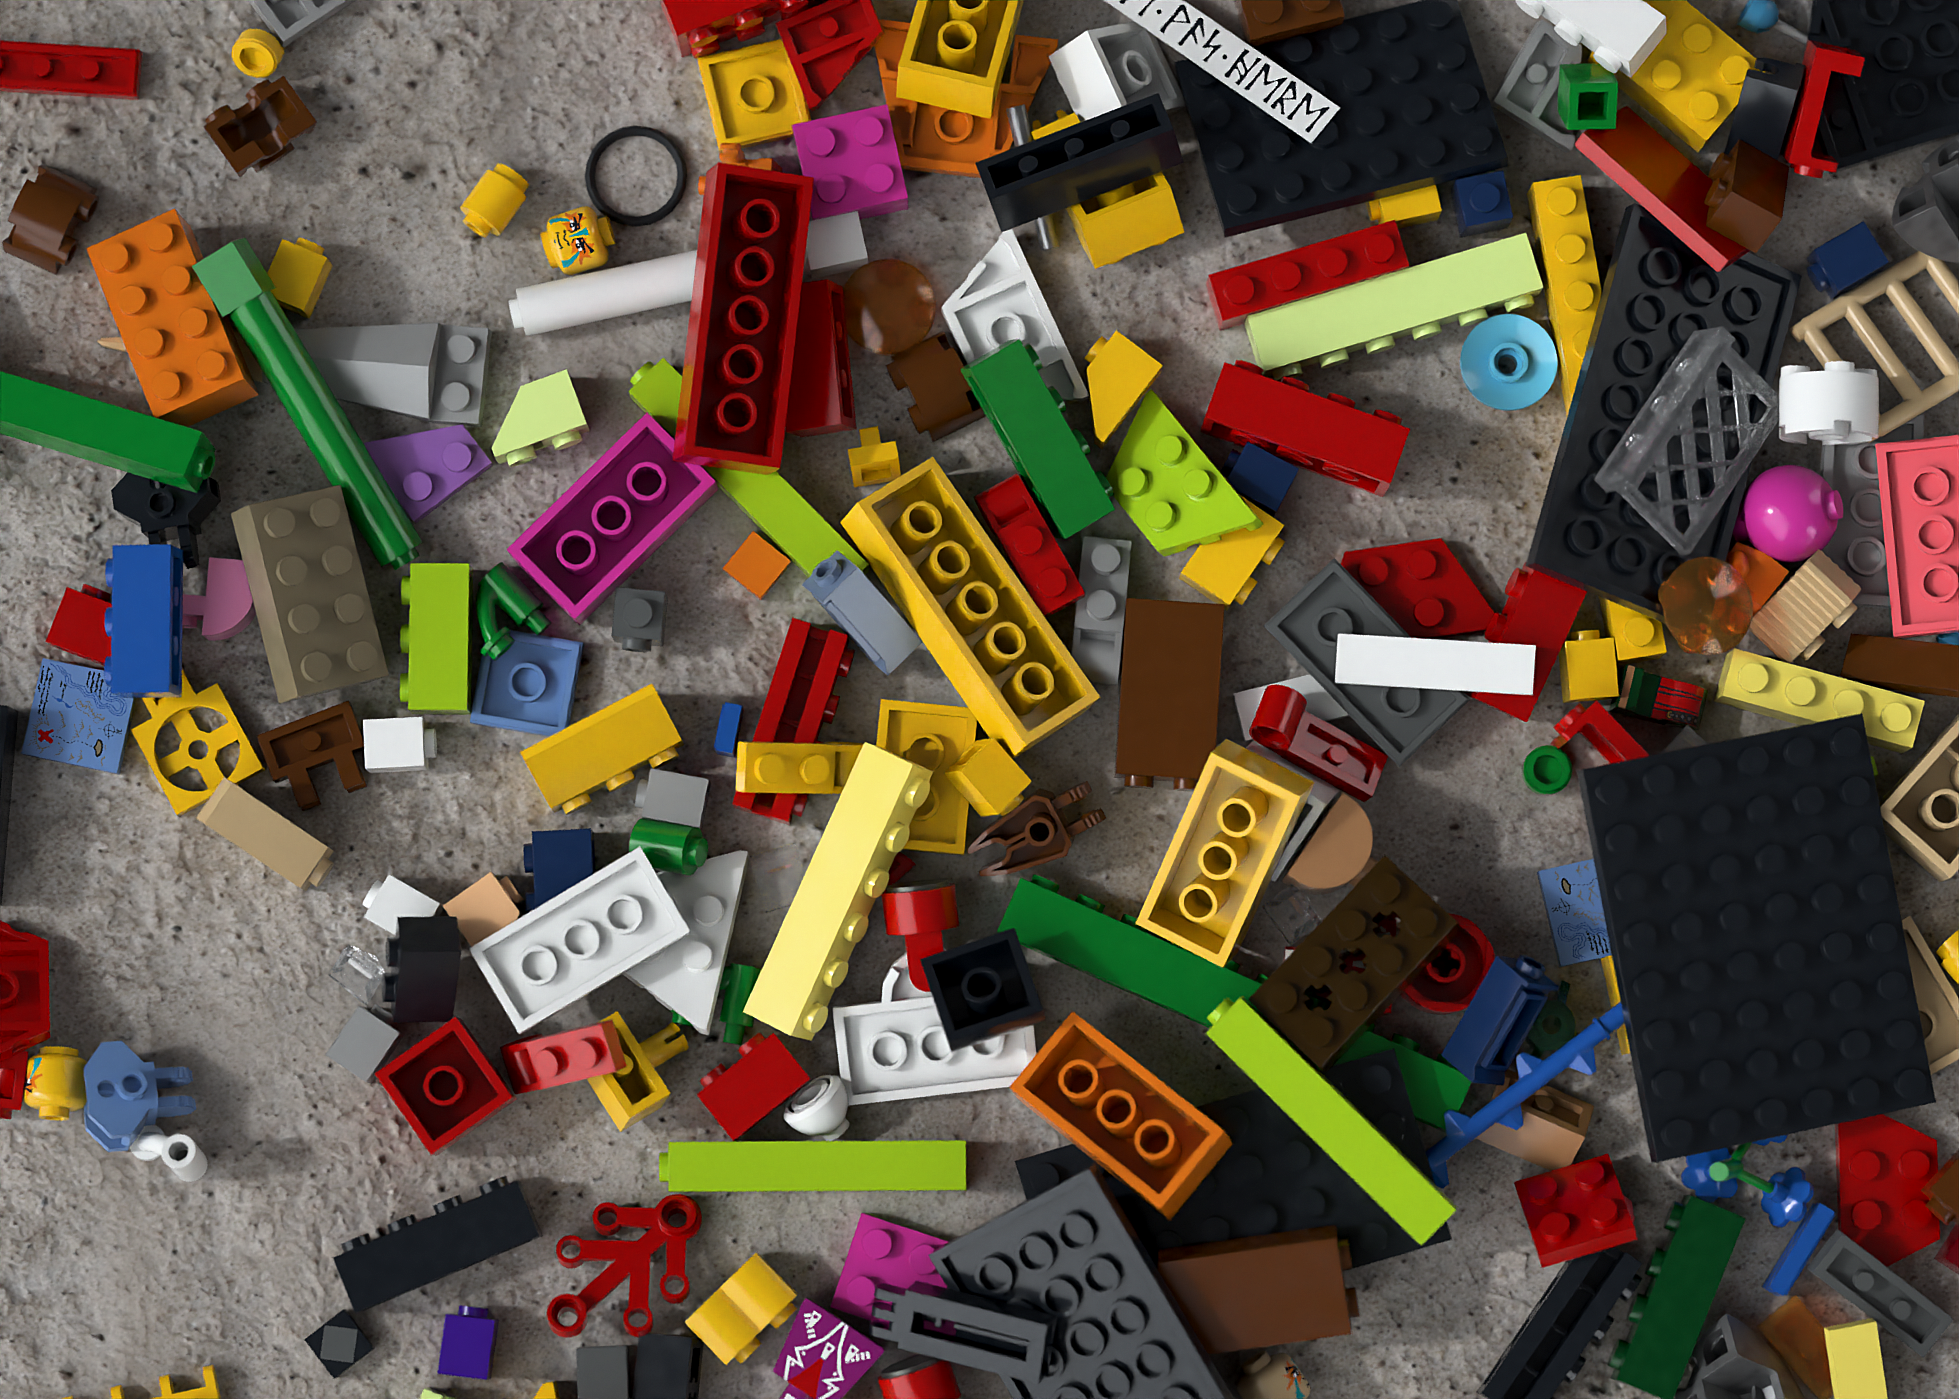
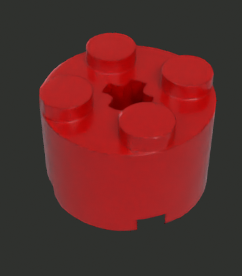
[1400,913,1495,1015]

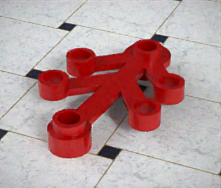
[547,1194,702,1338]

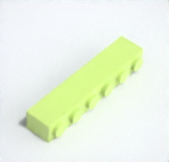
[1244,233,1544,382]

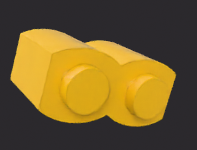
[684,1252,798,1365]

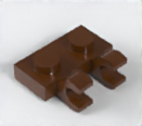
[257,700,367,811]

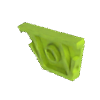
[1106,389,1263,557]

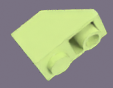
[492,369,590,467]

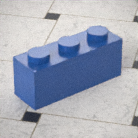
[104,544,183,698]

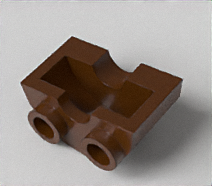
[203,76,317,177]
[2,165,99,275]
[885,331,985,442]

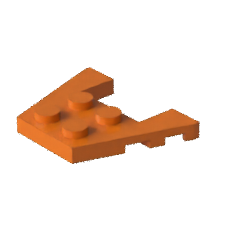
[874,19,1058,178]

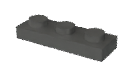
[1807,1229,1954,1358]

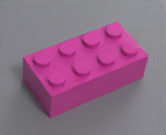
[506,413,718,626]

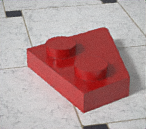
[775,0,885,111]

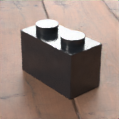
[382,917,461,1022]

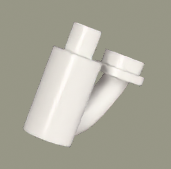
[130,1125,208,1182]

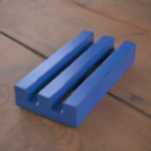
[1761,1203,1835,1297]

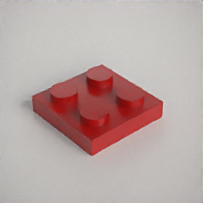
[1514,1154,1637,1268]

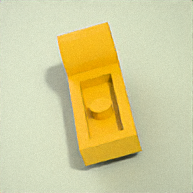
[736,741,864,794]

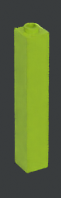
[628,358,870,578]
[1205,997,1457,1246]
[659,1140,966,1192]

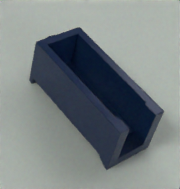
[1441,955,1559,1086]

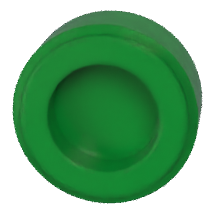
[1522,745,1572,795]

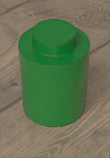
[629,818,708,875]

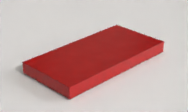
[1574,105,1751,272]

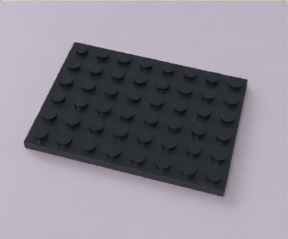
[1577,714,1936,1163]

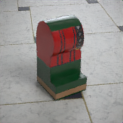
[1609,664,1708,730]

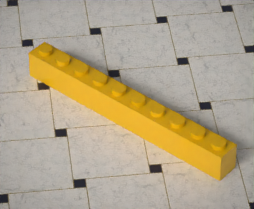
[1527,175,1667,666]

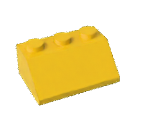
[520,683,684,815]

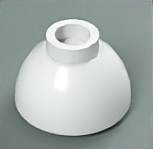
[784,1075,849,1141]

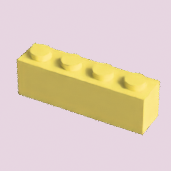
[1714,648,1925,753]

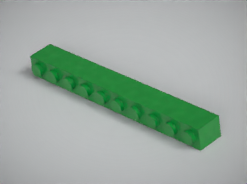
[997,874,1471,1133]

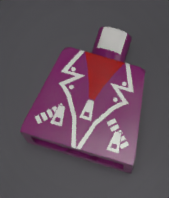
[772,1297,885,1399]

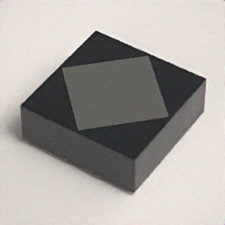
[304,1309,375,1379]

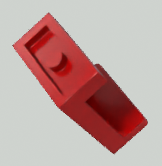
[1780,40,1865,178]
[1551,700,1649,763]

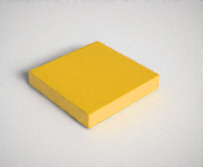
[697,39,811,153]

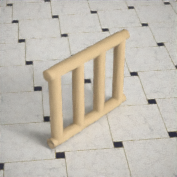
[1789,251,1959,443]

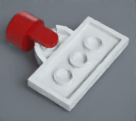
[832,879,1036,1106]

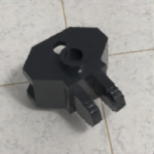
[111,472,221,569]

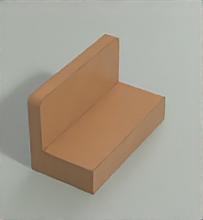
[1476,1069,1594,1171]

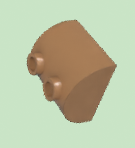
[1281,792,1378,895]

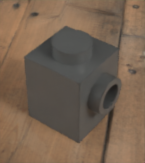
[611,587,668,653]

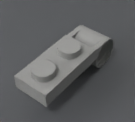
[1071,536,1132,685]

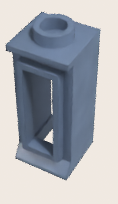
[802,550,923,676]

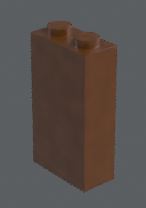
[1114,598,1225,792]
[1157,1225,1360,1354]

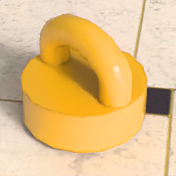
[231,29,285,78]

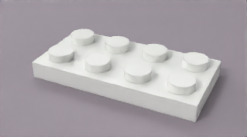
[469,847,691,1034]

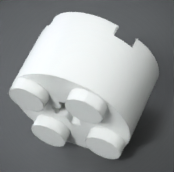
[1779,361,1879,445]

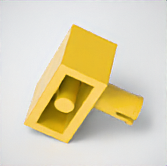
[587,1011,689,1132]

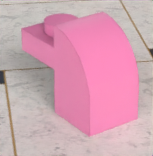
[182,557,256,641]

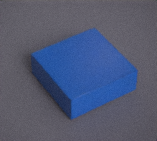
[714,702,744,758]

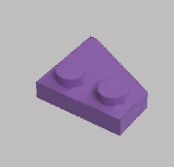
[364,424,493,524]

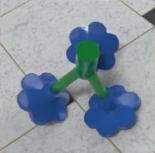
[1681,1134,1814,1227]

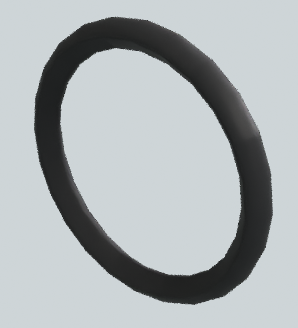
[585,126,687,227]

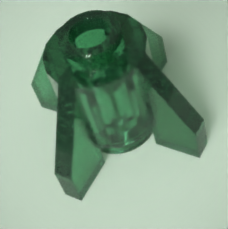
[1524,980,1579,1059]

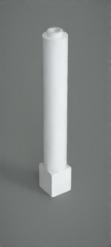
[508,211,869,336]

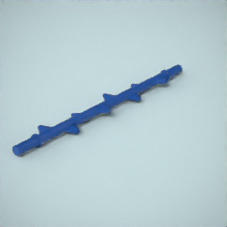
[1426,1002,1625,1189]

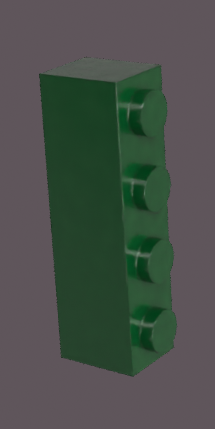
[1608,1195,1746,1399]

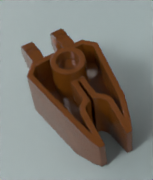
[967,781,1106,877]

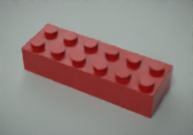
[672,162,814,475]

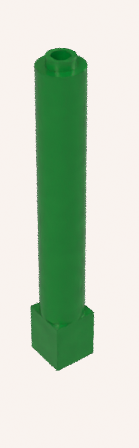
[192,238,423,570]

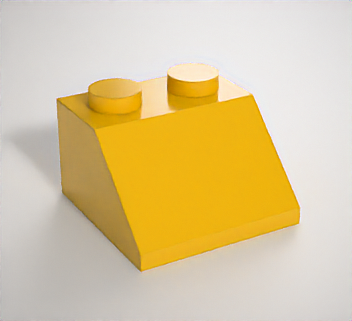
[1066,172,1185,269]

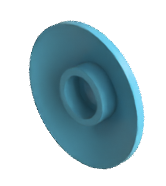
[1460,314,1557,411]

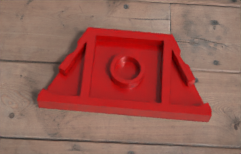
[1341,538,1495,639]
[0,921,50,1062]
[1835,1114,1940,1267]

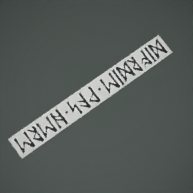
[1104,0,1340,143]

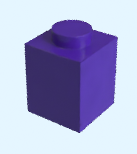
[437,1305,499,1380]

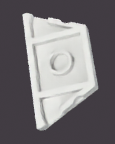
[941,229,1089,401]
[623,850,750,1035]

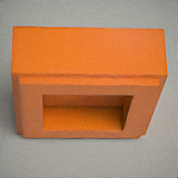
[722,531,791,600]

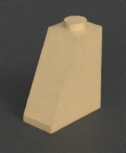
[196,777,334,891]

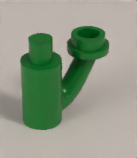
[476,562,552,661]
[670,963,762,1046]

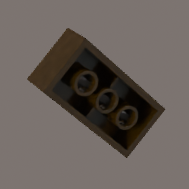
[1248,855,1462,1074]

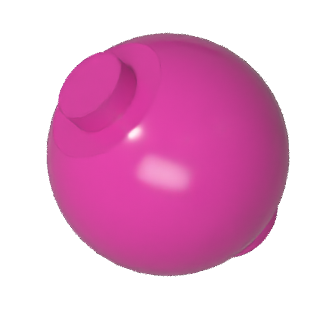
[1733,465,1843,562]

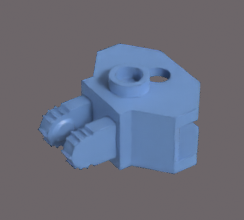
[83,1041,196,1152]

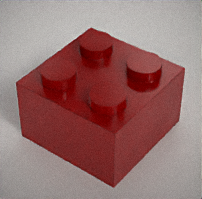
[374,1016,517,1156]

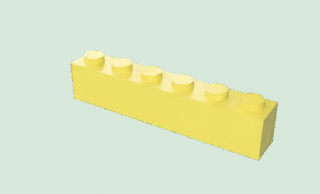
[743,742,933,1041]

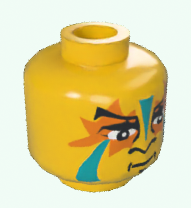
[540,206,616,276]
[23,1046,87,1121]

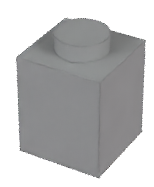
[635,768,711,831]
[325,1004,404,1084]

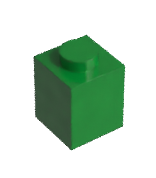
[1557,63,1618,130]

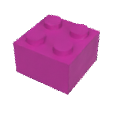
[792,104,909,221]

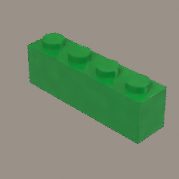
[960,339,1115,539]

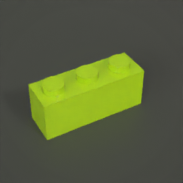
[400,563,474,715]

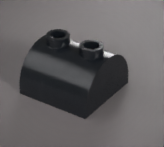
[920,928,1046,1053]

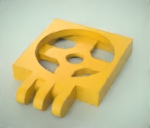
[131,668,266,817]

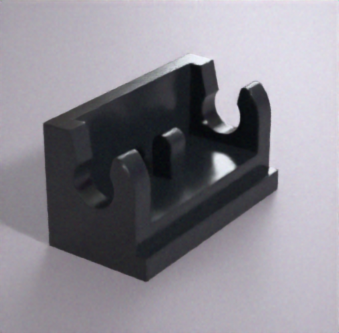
[1724,57,1805,160]
[632,1333,704,1399]

